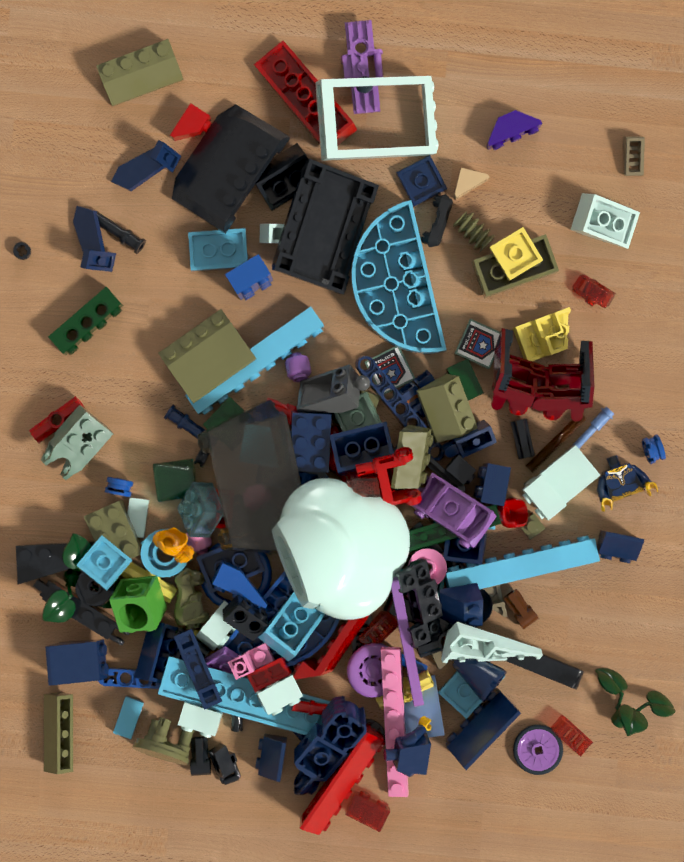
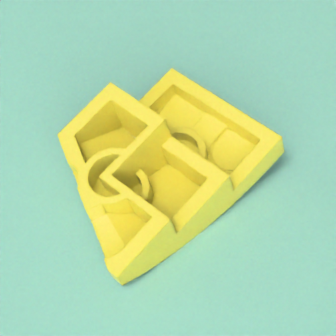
[513,307,571,361]

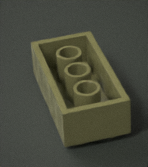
[472,234,559,299]

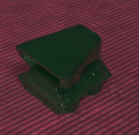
[153,459,198,502]

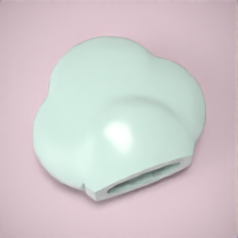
[272,478,410,620]

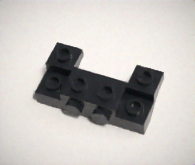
[395,558,443,648]

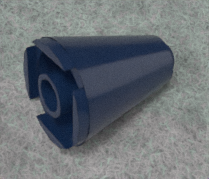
[452,658,507,702]

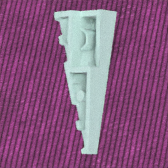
[441,622,543,663]

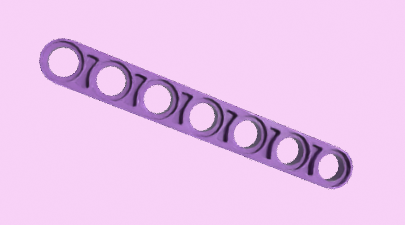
[391,577,424,707]

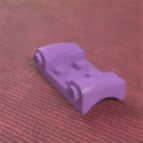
[412,472,497,549]

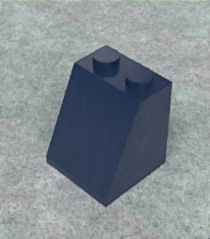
[45,639,109,686]

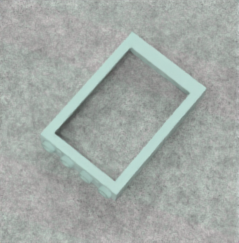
[315,76,438,161]

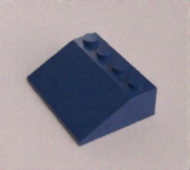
[446,689,521,770]

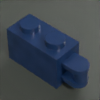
[441,420,497,458]

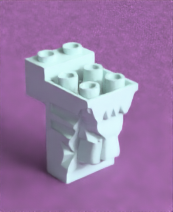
[522,445,600,520]

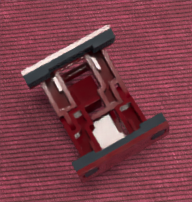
[491,328,595,422]

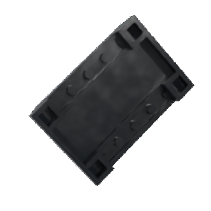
[272,159,379,295]

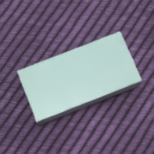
[128,497,149,538]

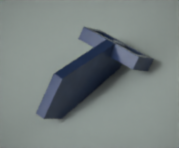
[111,140,181,191]
[73,206,116,272]

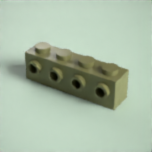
[44,692,73,774]

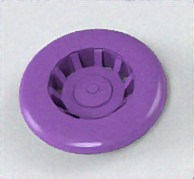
[347,643,386,698]

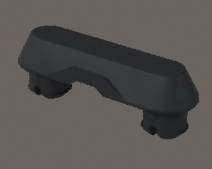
[421,194,453,247]

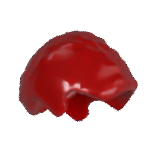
[497,498,528,528]

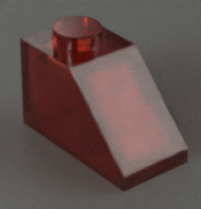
[345,471,381,497]

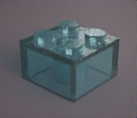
[177,482,225,537]

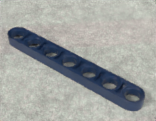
[355,356,444,461]

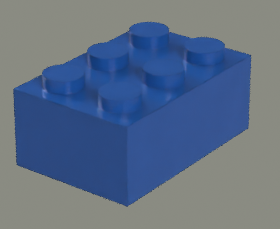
[225,254,273,301]

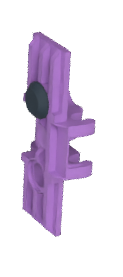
[341,20,383,114]

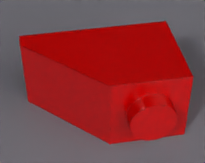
[170,103,212,141]

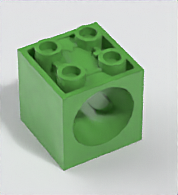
[109,576,167,633]

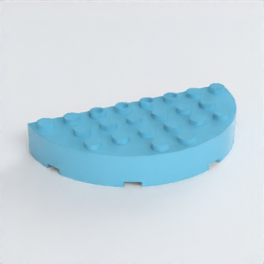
[352,200,446,354]

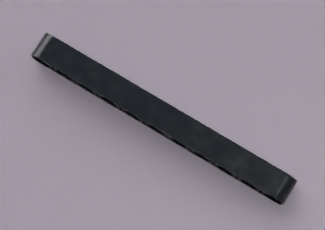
[383,592,584,690]

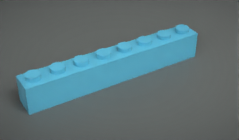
[185,306,324,415]
[444,535,600,589]

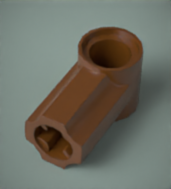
[503,589,539,630]

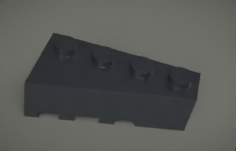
[16,541,95,584]

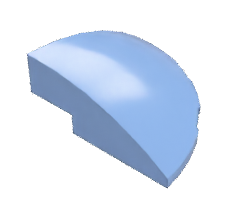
[404,675,445,737]

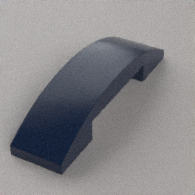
[174,629,222,710]

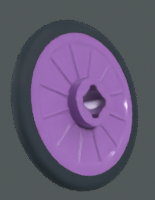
[513,725,563,775]

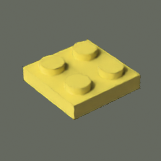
[490,227,543,281]

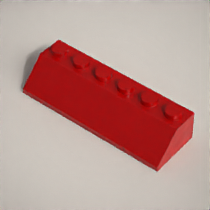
[300,724,385,835]

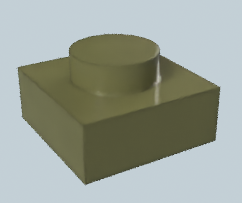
[520,513,546,540]

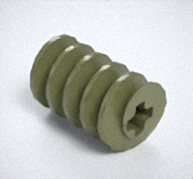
[453,212,495,253]

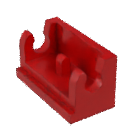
[247,657,291,692]

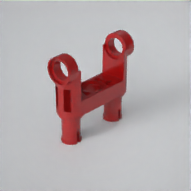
[355,447,422,506]

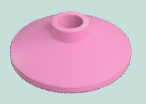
[408,548,447,585]

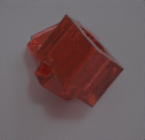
[572,274,616,308]

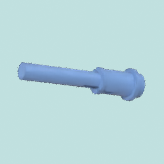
[572,407,614,449]

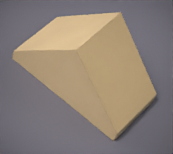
[454,168,490,200]

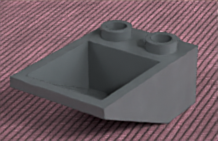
[296,364,370,413]

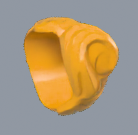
[152,527,194,563]

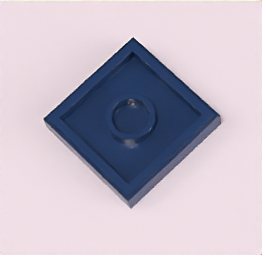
[396,155,447,207]

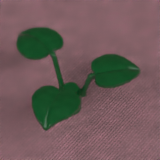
[42,533,120,623]
[595,668,676,736]

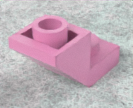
[228,643,275,680]

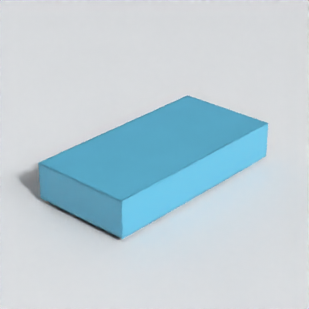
[113,696,144,739]

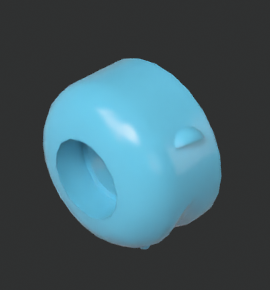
[141,529,191,577]

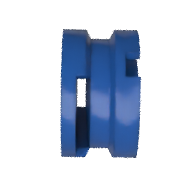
[642,434,666,464]
[104,477,134,497]

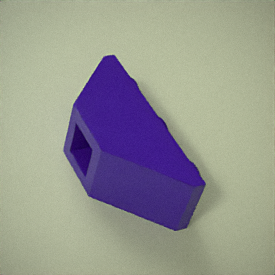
[486,110,542,150]

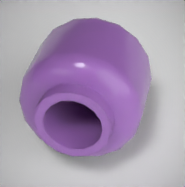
[285,352,311,382]

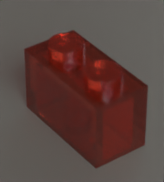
[345,790,390,832]

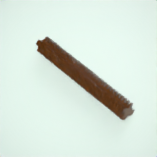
[526,415,587,473]

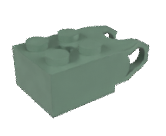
[41,405,113,480]

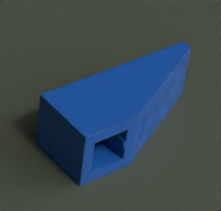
[212,560,267,609]

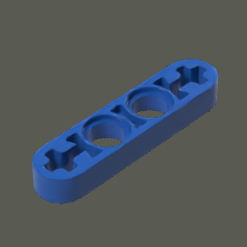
[98,668,160,689]

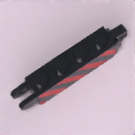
[33,579,130,646]

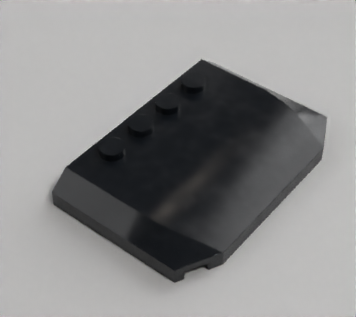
[172,104,290,234]

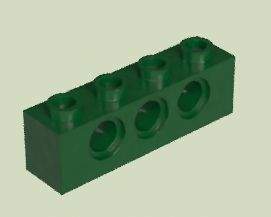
[48,287,124,355]

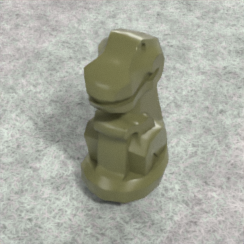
[174,567,210,629]

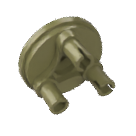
[132,717,194,765]

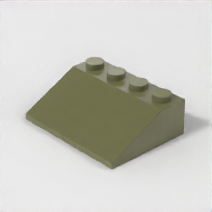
[158,309,256,404]

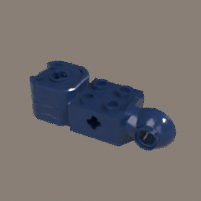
[294,696,367,795]

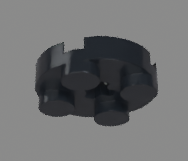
[75,572,115,606]

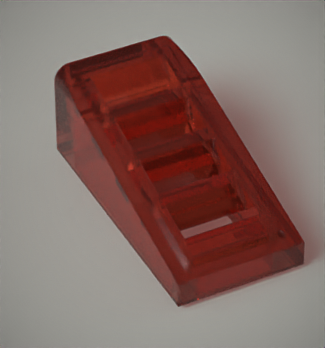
[358,610,398,646]
[551,715,593,757]

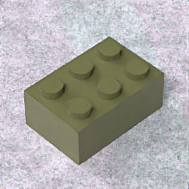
[84,500,142,559]

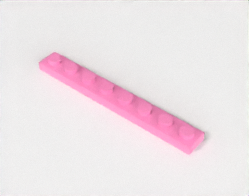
[381,647,409,797]

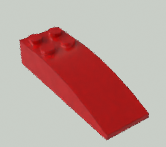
[254,40,357,146]

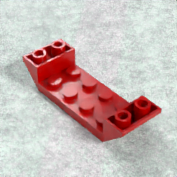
[293,615,370,680]

